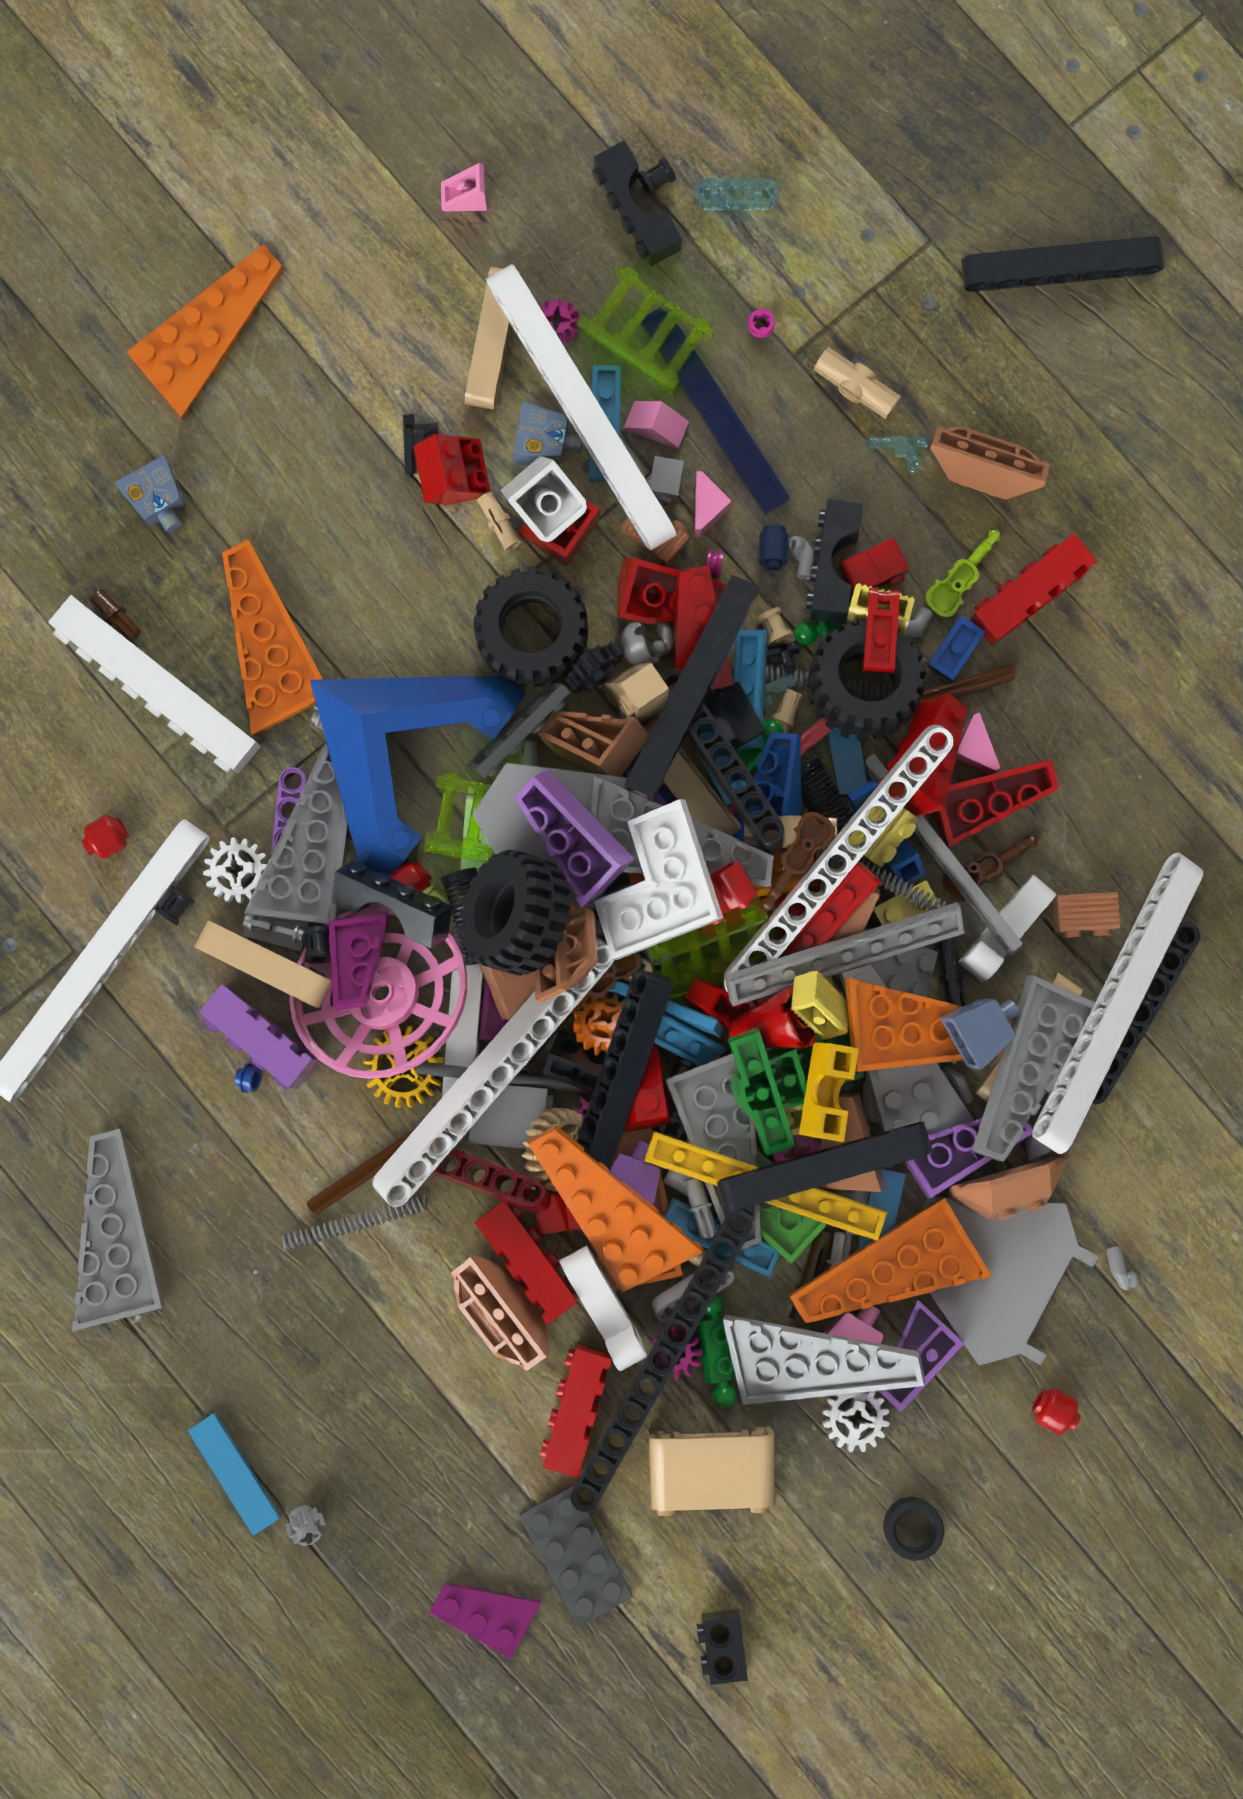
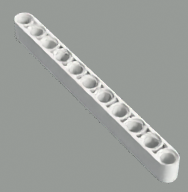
[486,264,676,551]
[724,725,953,992]
[442,795,494,1097]
[0,819,210,1103]
[1032,852,1203,1154]
[373,935,614,1207]

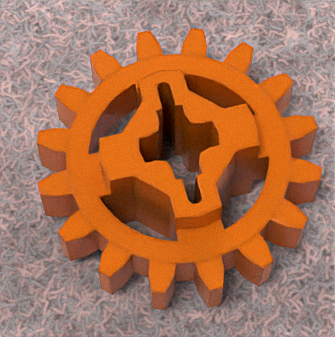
[573,994,624,1055]

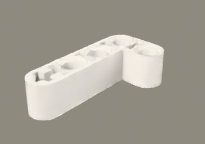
[958,874,1056,982]
[560,1245,648,1372]

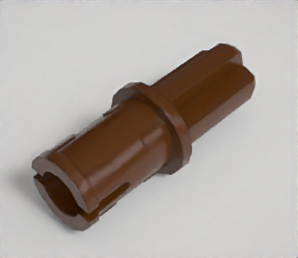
[90,589,141,641]

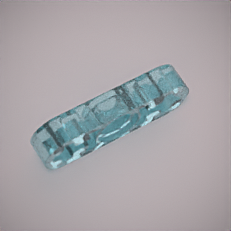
[694,178,779,210]

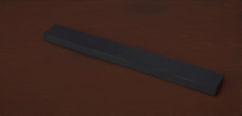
[624,575,760,801]

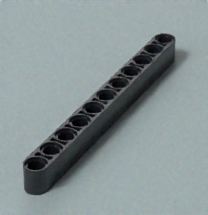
[570,1208,754,1512]

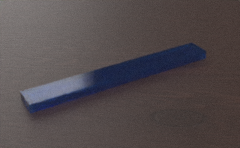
[640,304,790,515]

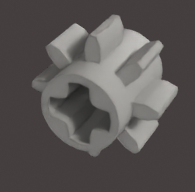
[284,1505,326,1546]

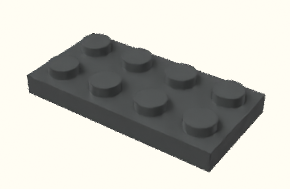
[466,682,570,778]
[519,1484,633,1628]

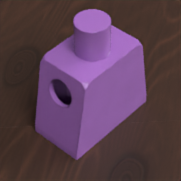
[609,1140,660,1206]

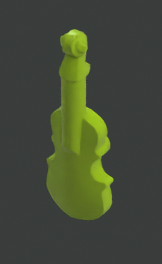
[924,529,1001,618]

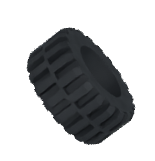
[473,567,588,687]
[807,619,927,741]
[460,850,572,976]

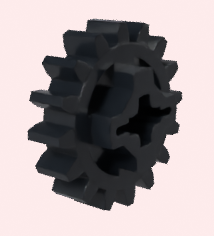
[565,642,625,694]

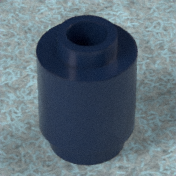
[759,525,789,571]

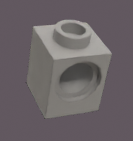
[649,456,684,506]

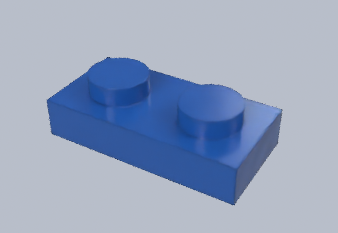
[927,616,986,682]

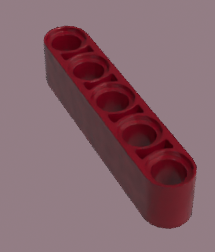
[431,1149,551,1213]

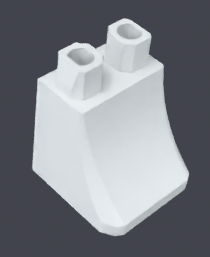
[500,456,587,542]

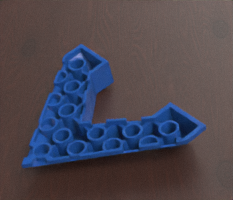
[310,676,526,875]

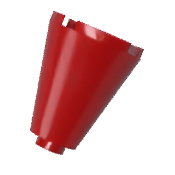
[729,986,818,1048]

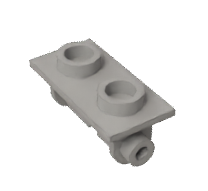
[243,914,309,952]

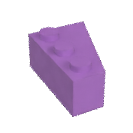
[879,1300,964,1412]

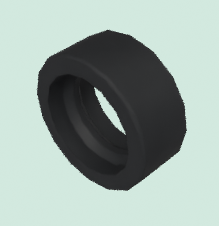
[883,1497,945,1561]

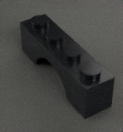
[592,140,682,266]
[806,499,863,624]
[332,861,452,949]

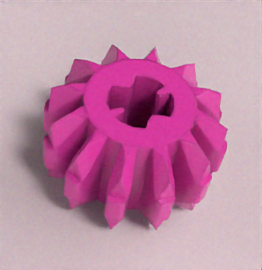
[652,1326,702,1380]

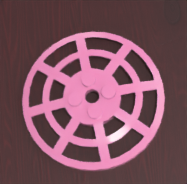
[289,903,468,1079]

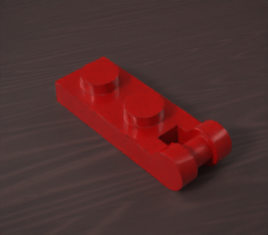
[863,588,900,673]

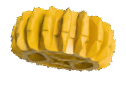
[363,1026,445,1108]

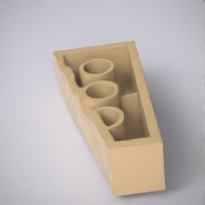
[604,663,669,726]

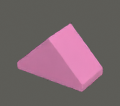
[441,163,487,212]
[624,401,689,450]
[694,471,731,537]
[956,712,1001,774]

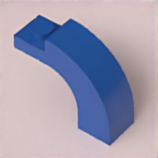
[847,780,927,888]

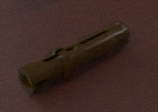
[789,1231,834,1323]

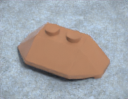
[930,426,1050,500]
[534,901,598,1003]
[948,1152,1070,1221]
[451,1255,549,1371]

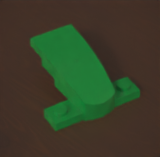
[728,1023,865,1156]

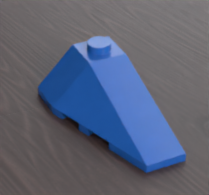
[733,732,802,853]

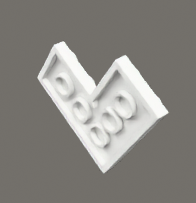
[594,799,723,960]

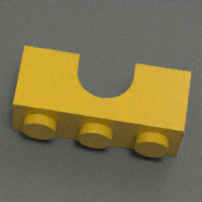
[799,1042,859,1142]

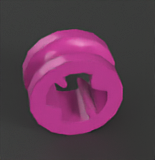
[748,309,775,338]
[706,549,723,578]

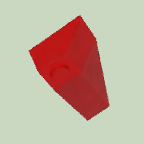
[617,557,727,624]
[623,1043,672,1133]

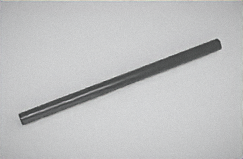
[415,1062,593,1094]

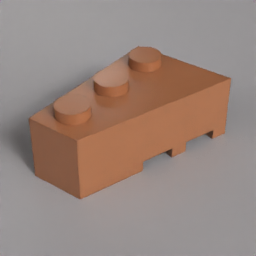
[537,711,649,777]

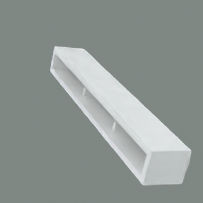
[48,595,261,774]

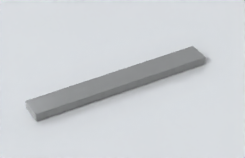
[865,754,1023,956]
[724,902,965,1006]

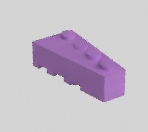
[515,770,634,908]
[199,984,320,1090]
[904,1118,1033,1199]

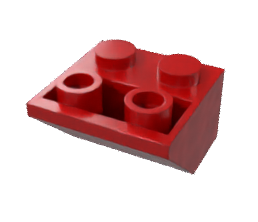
[413,434,491,505]
[518,499,600,566]

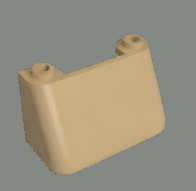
[648,1426,775,1516]

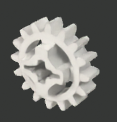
[203,837,268,904]
[822,1391,890,1452]

